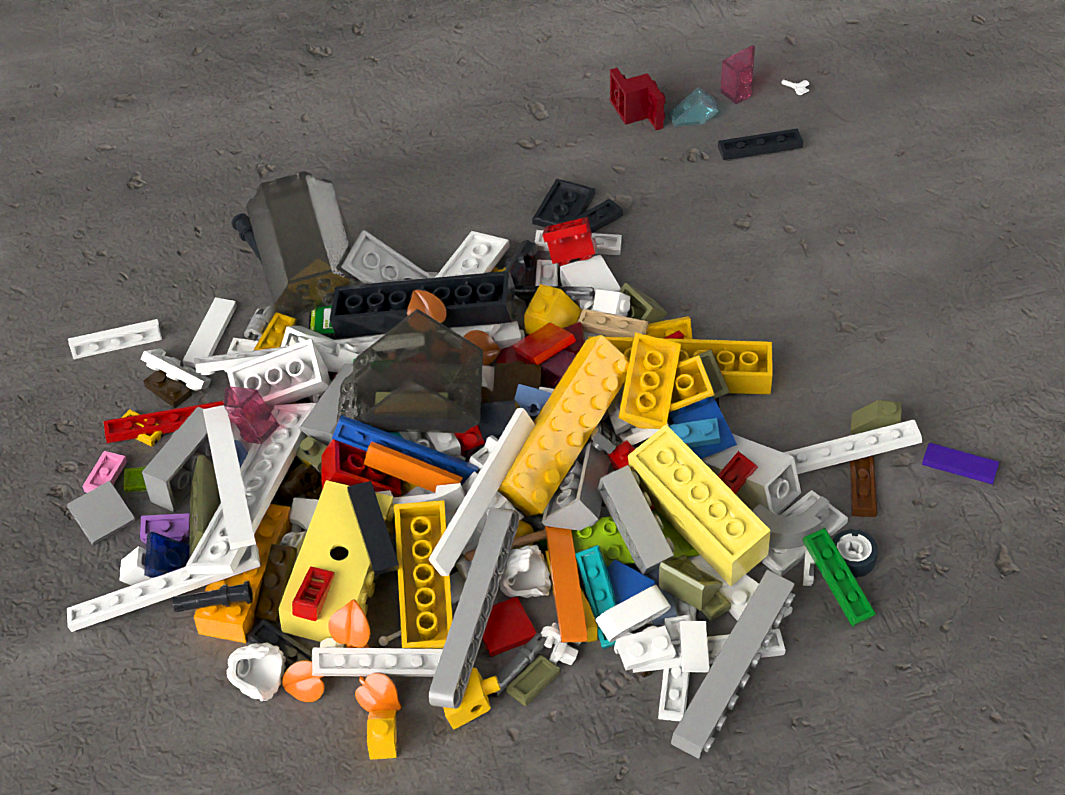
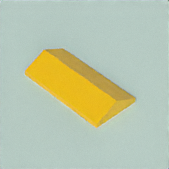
[618,332,681,429]

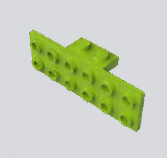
[571,509,700,568]

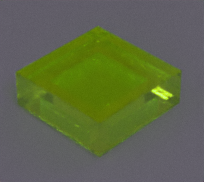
[123,467,147,492]

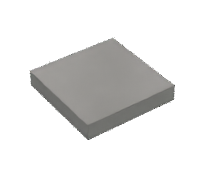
[67,480,135,545]

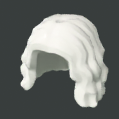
[499,545,551,598]
[227,643,286,701]

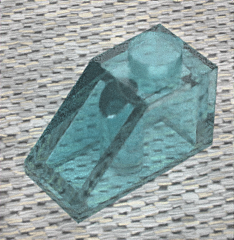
[669,87,718,127]

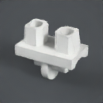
[541,623,581,665]

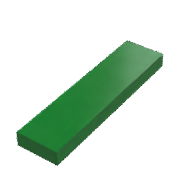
[802,528,876,627]

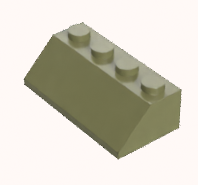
[189,455,221,559]

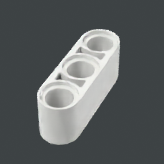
[596,585,671,642]

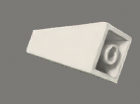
[701,434,801,515]

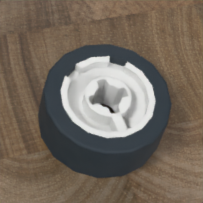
[833,529,878,578]

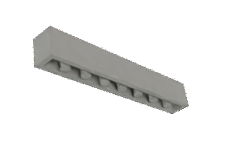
[671,570,795,759]

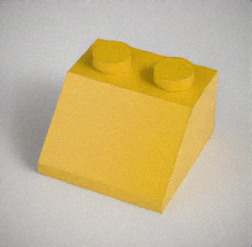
[524,284,582,334]
[669,355,715,412]

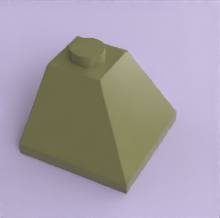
[619,282,668,324]

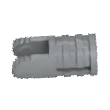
[244,306,276,341]

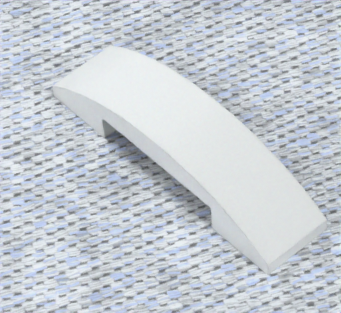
[376,483,466,512]

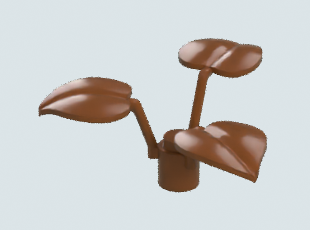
[404,290,500,392]

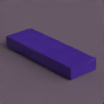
[922,442,999,485]

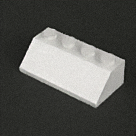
[227,339,330,418]

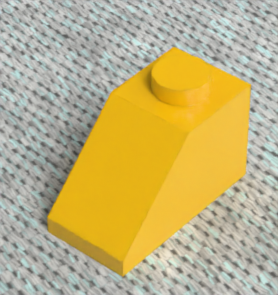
[367,709,397,759]

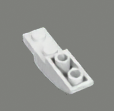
[289,336,380,372]

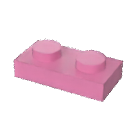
[83,451,127,493]

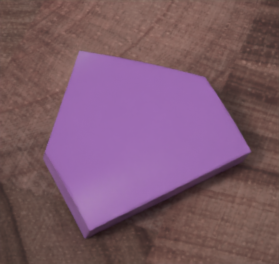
[140,513,190,557]

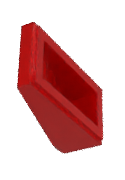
[292,566,335,621]

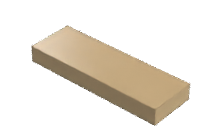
[577,309,648,338]

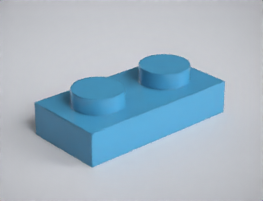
[669,418,721,448]

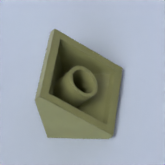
[659,559,723,611]

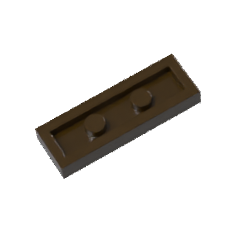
[254,544,297,622]

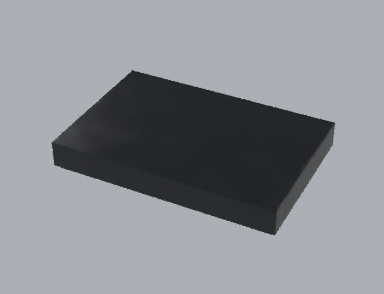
[532,179,595,227]

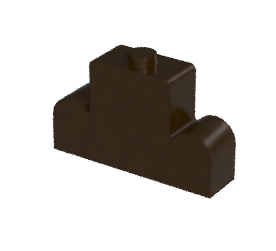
[468,361,554,423]

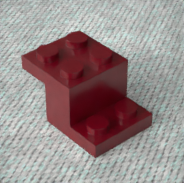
[610,68,666,131]

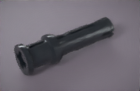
[231,213,274,266]
[173,581,253,613]

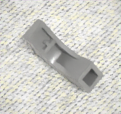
[752,496,829,549]

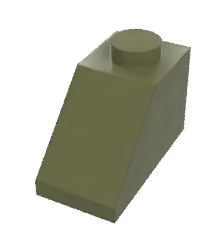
[850,400,902,434]

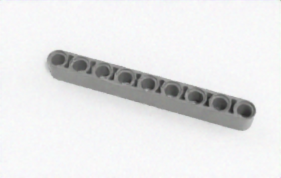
[429,508,519,709]

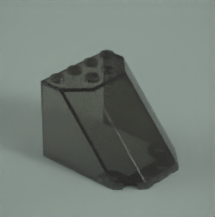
[246,171,362,317]
[337,309,483,433]

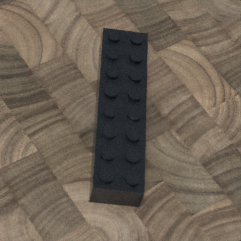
[329,271,515,338]

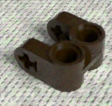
[275,456,318,505]

